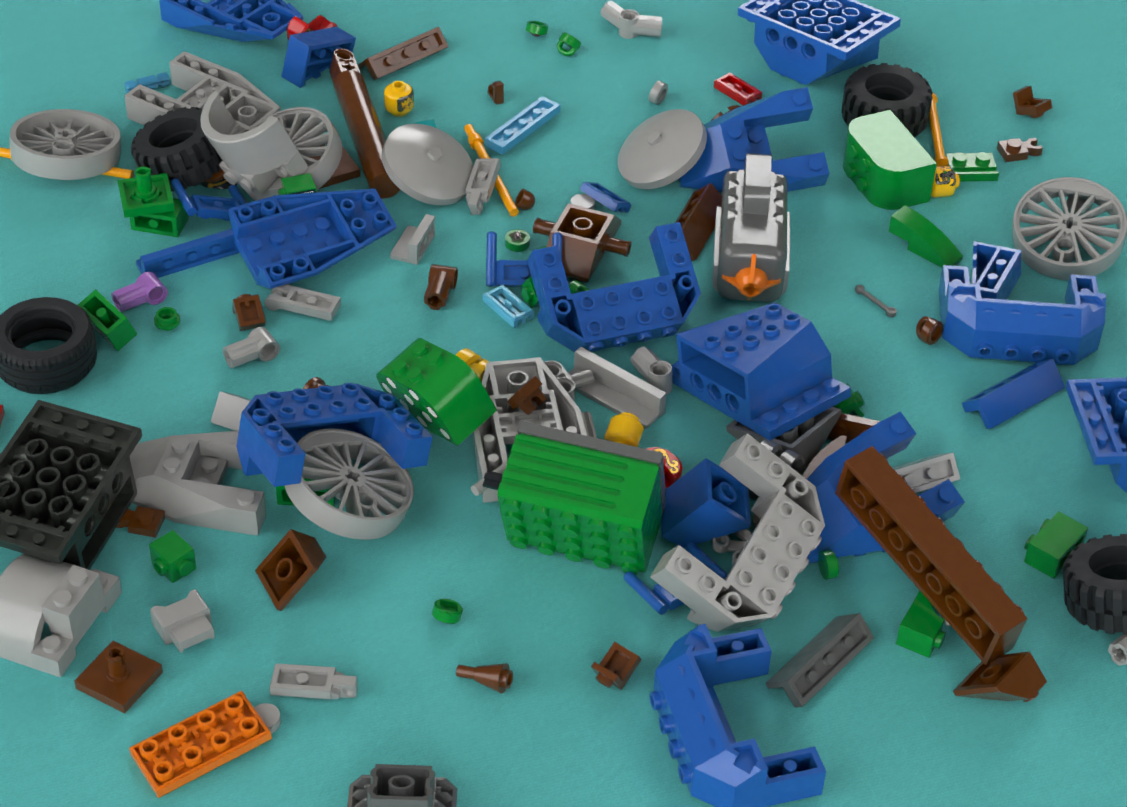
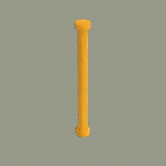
[929,93,949,167]

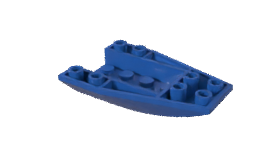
[228,189,397,289]

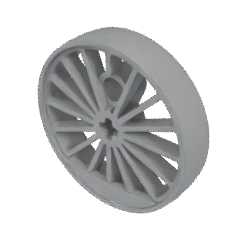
[245,107,342,201]
[9,109,121,180]
[1012,177,1127,280]
[284,429,414,540]

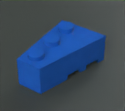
[281,27,356,88]
[972,241,1022,300]

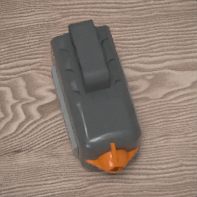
[712,153,790,303]

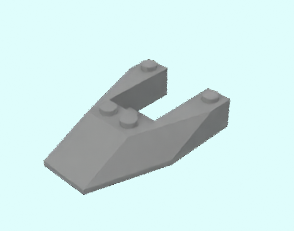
[124,51,281,132]
[473,357,587,503]
[130,431,266,536]

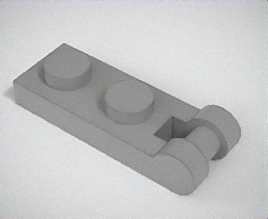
[264,284,341,321]

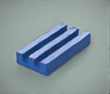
[580,182,631,213]

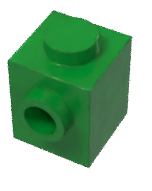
[149,530,196,583]

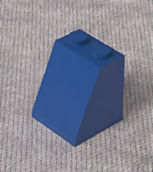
[661,458,751,548]

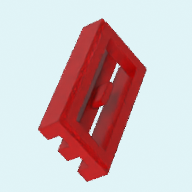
[714,72,762,106]

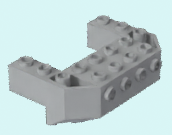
[650,433,825,632]

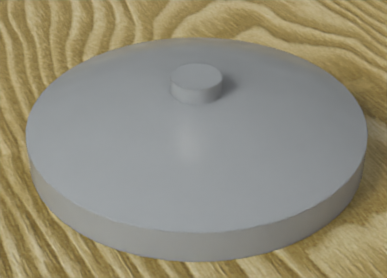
[618,109,707,189]
[382,124,473,205]

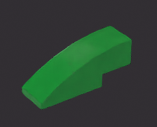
[888,205,963,268]

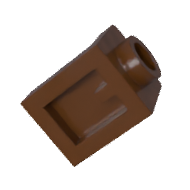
[232,294,266,331]

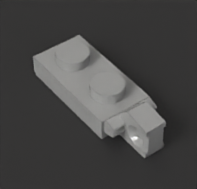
[465,158,501,215]
[269,663,358,699]

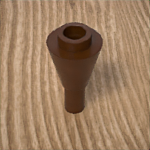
[456,663,513,694]

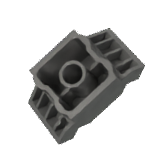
[347,764,458,807]

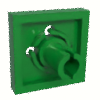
[117,167,175,218]

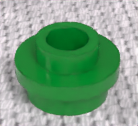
[154,307,181,331]

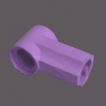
[111,272,168,312]

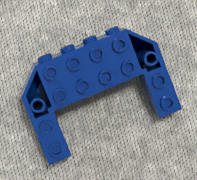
[527,222,701,352]
[938,265,1106,365]
[236,383,433,487]
[649,624,826,807]

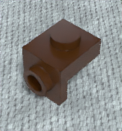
[1013,86,1052,118]
[591,641,641,690]

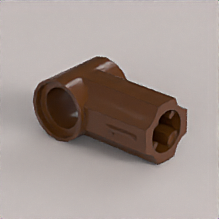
[424,264,458,310]

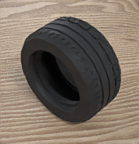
[0,297,97,394]

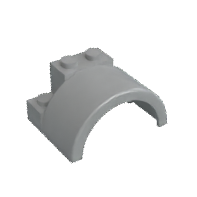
[200,91,309,195]
[0,554,122,678]

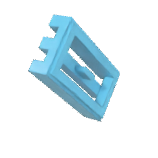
[483,285,534,328]

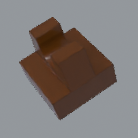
[507,376,546,415]

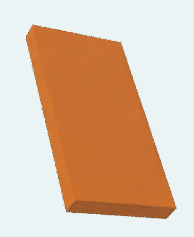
[129,690,272,798]

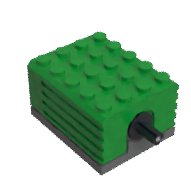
[483,421,666,575]

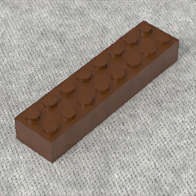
[835,446,1028,666]

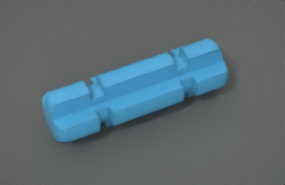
[125,72,170,93]

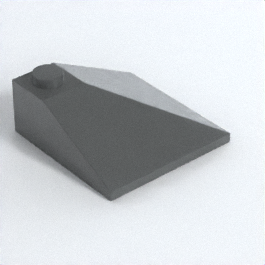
[726,407,842,469]

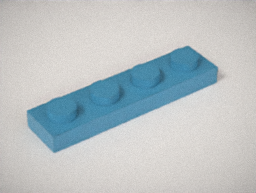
[484,96,561,155]

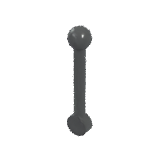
[855,284,897,317]

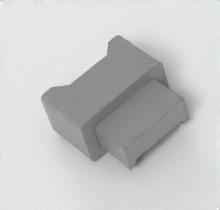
[150,589,215,653]

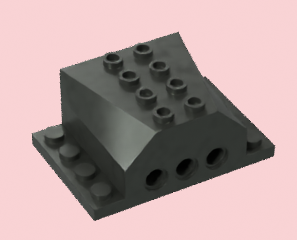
[0,400,142,570]

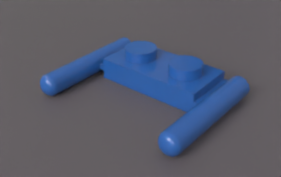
[171,179,247,221]
[486,231,562,287]
[624,542,728,615]

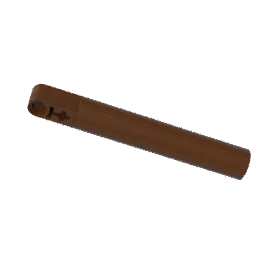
[329,49,400,199]

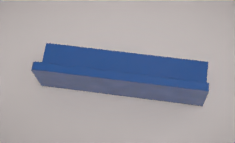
[136,229,240,278]
[962,359,1065,429]

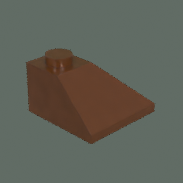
[255,529,326,611]
[953,651,1047,702]

